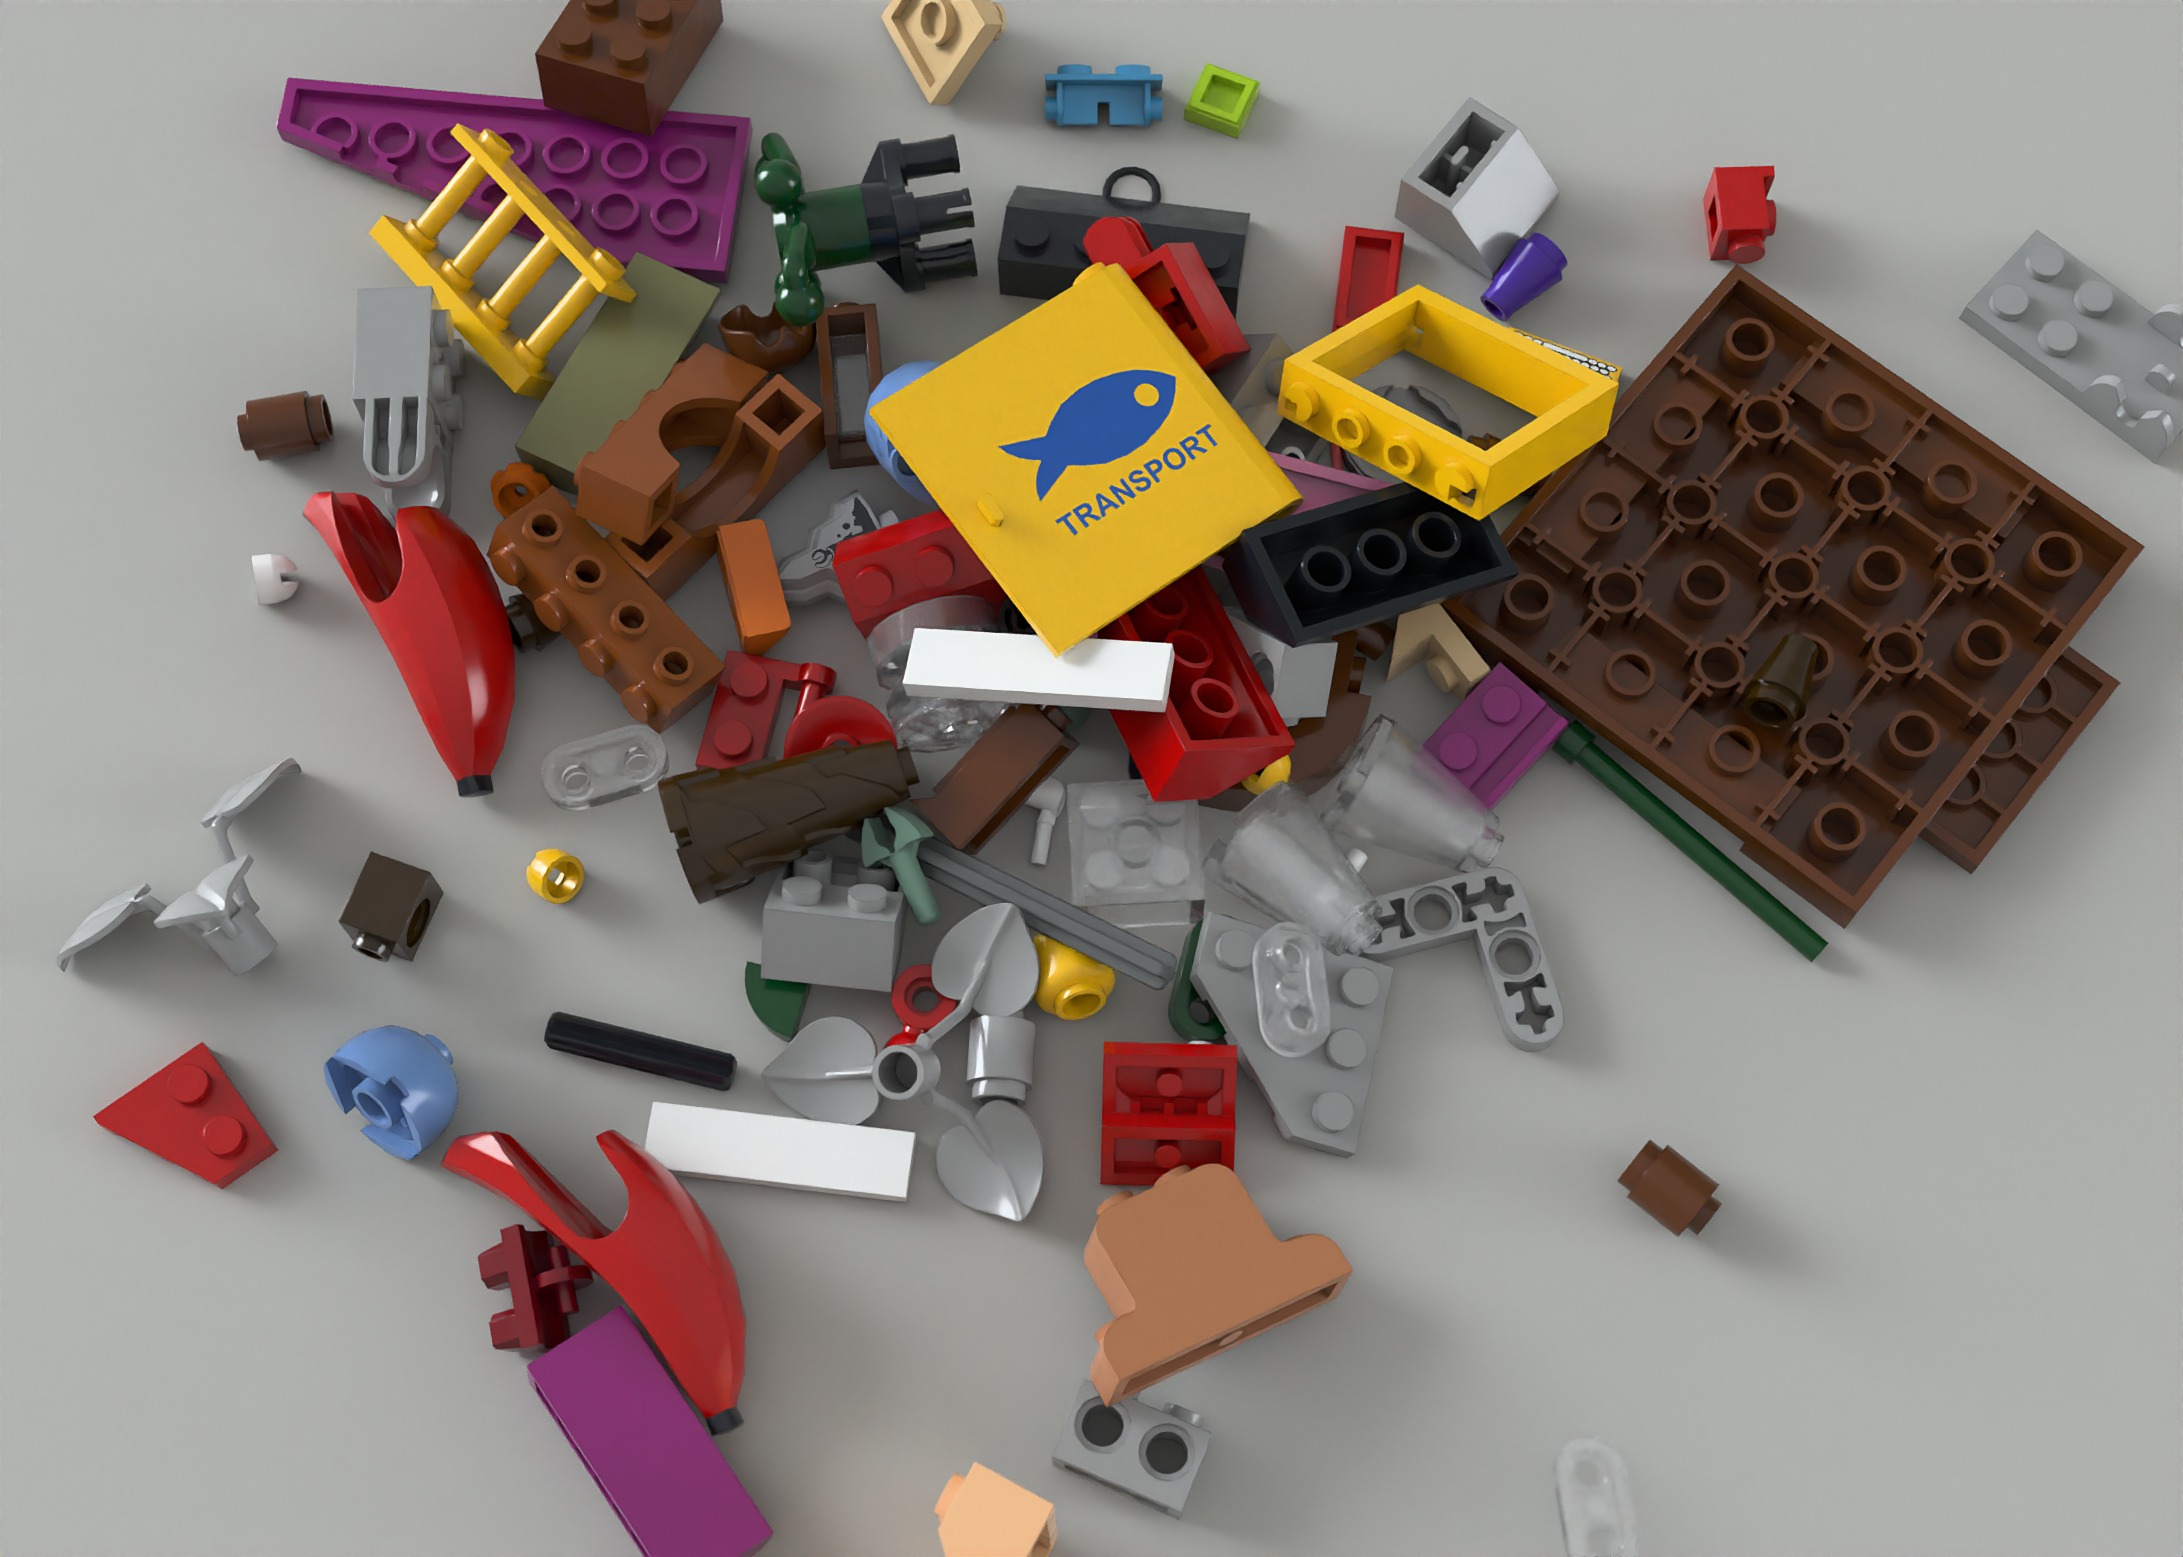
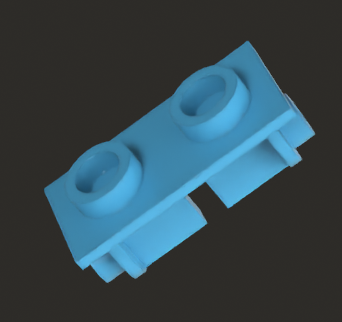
[1045,64,1163,127]

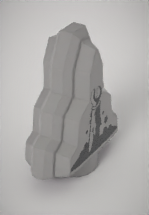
[776,489,900,606]

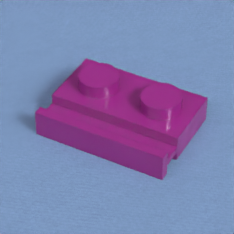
[1414,662,1570,820]

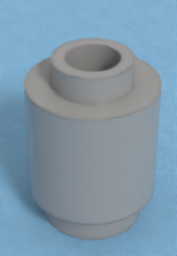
[966,1010,1036,1107]

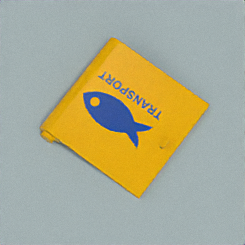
[869,262,1304,658]

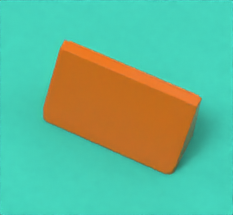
[716,519,791,656]

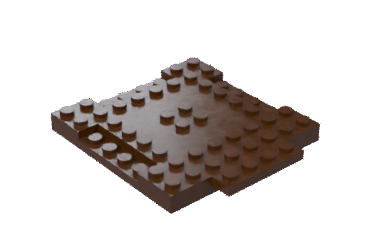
[1440,264,2145,929]

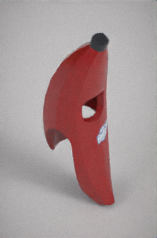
[303,491,515,798]
[440,1130,747,1436]

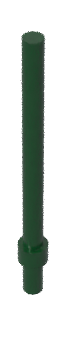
[1548,704,1829,963]

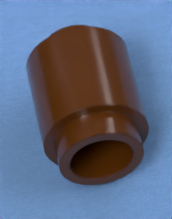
[237,391,334,461]
[1617,1140,1722,1237]

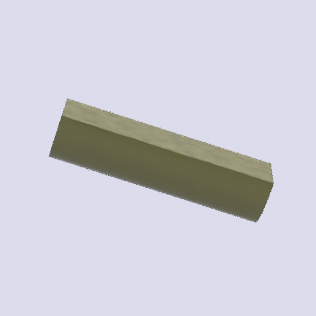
[515,252,721,495]

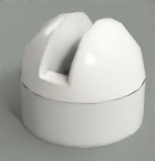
[252,554,299,605]

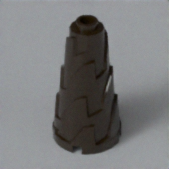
[658,739,920,904]

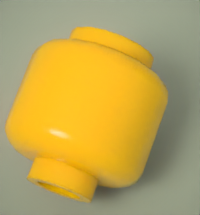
[1032,932,1116,1021]

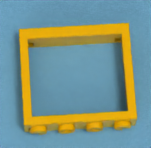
[1276,284,1619,521]

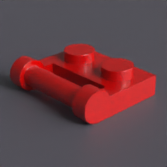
[695,650,837,770]

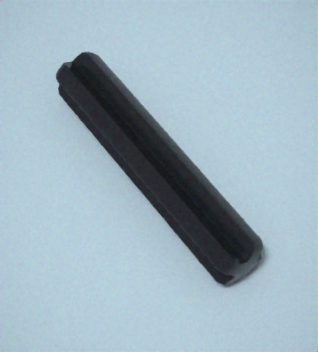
[544,1011,737,1091]

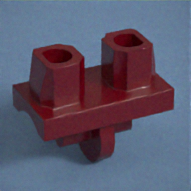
[477,1224,594,1353]

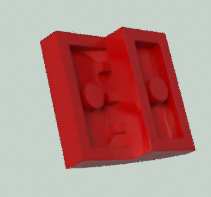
[1100,1042,1238,1186]

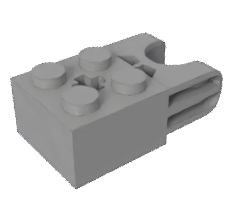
[352,286,466,523]

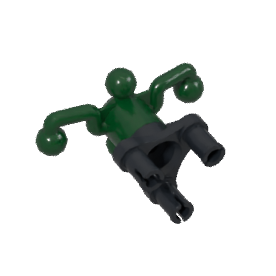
[754,132,978,327]

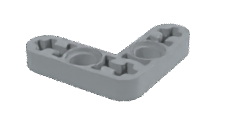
[1340,867,1565,1052]

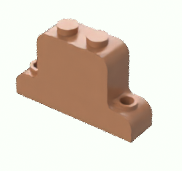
[1084,1163,1353,1407]

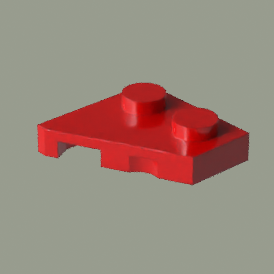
[93,1042,278,1189]

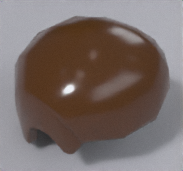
[717,301,817,376]

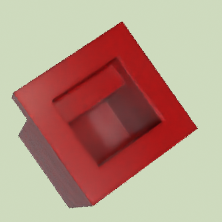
[1703,166,1776,264]

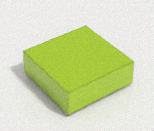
[1184,63,1260,139]

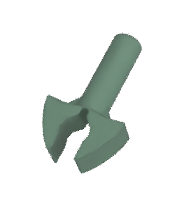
[861,806,942,927]

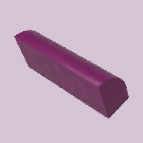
[526,1305,774,1557]

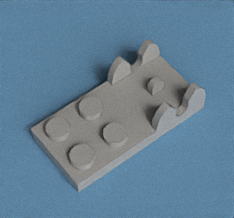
[1959,230,2183,463]

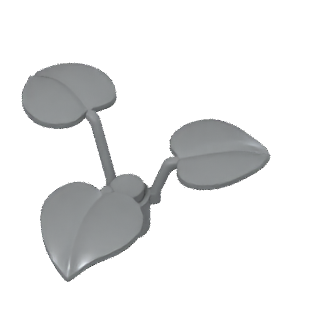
[57,758,301,976]
[761,903,1045,1221]

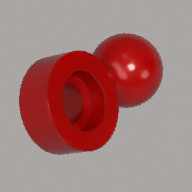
[883,964,958,1049]

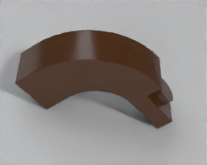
[1194,632,1372,812]

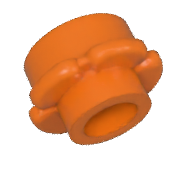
[490,462,551,518]

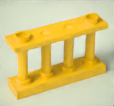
[368,123,638,401]

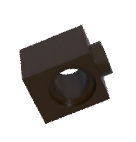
[338,852,444,962]

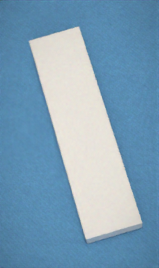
[903,628,1175,712]
[644,1102,916,1202]

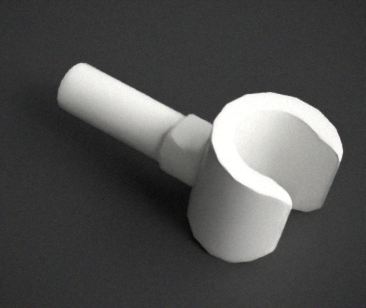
[1024,776,1067,866]

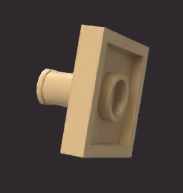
[881,0,1006,105]

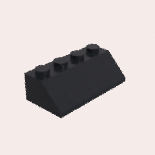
[997,185,1250,321]
[1221,482,1519,648]

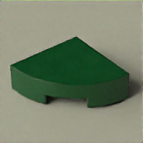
[745,961,811,1042]

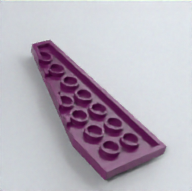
[276,77,753,283]

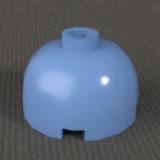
[323,1025,459,1160]

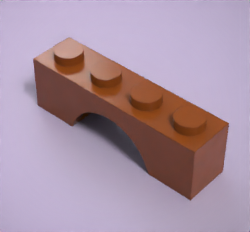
[573,342,769,546]
[604,373,826,602]

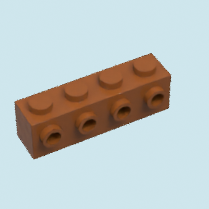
[487,486,726,736]

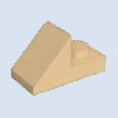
[1386,603,1490,703]

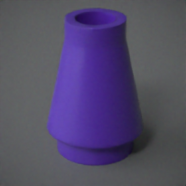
[1480,232,1568,322]

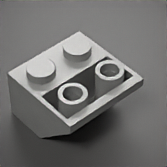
[1394,97,1560,280]
[1209,333,1329,463]
[761,848,908,992]

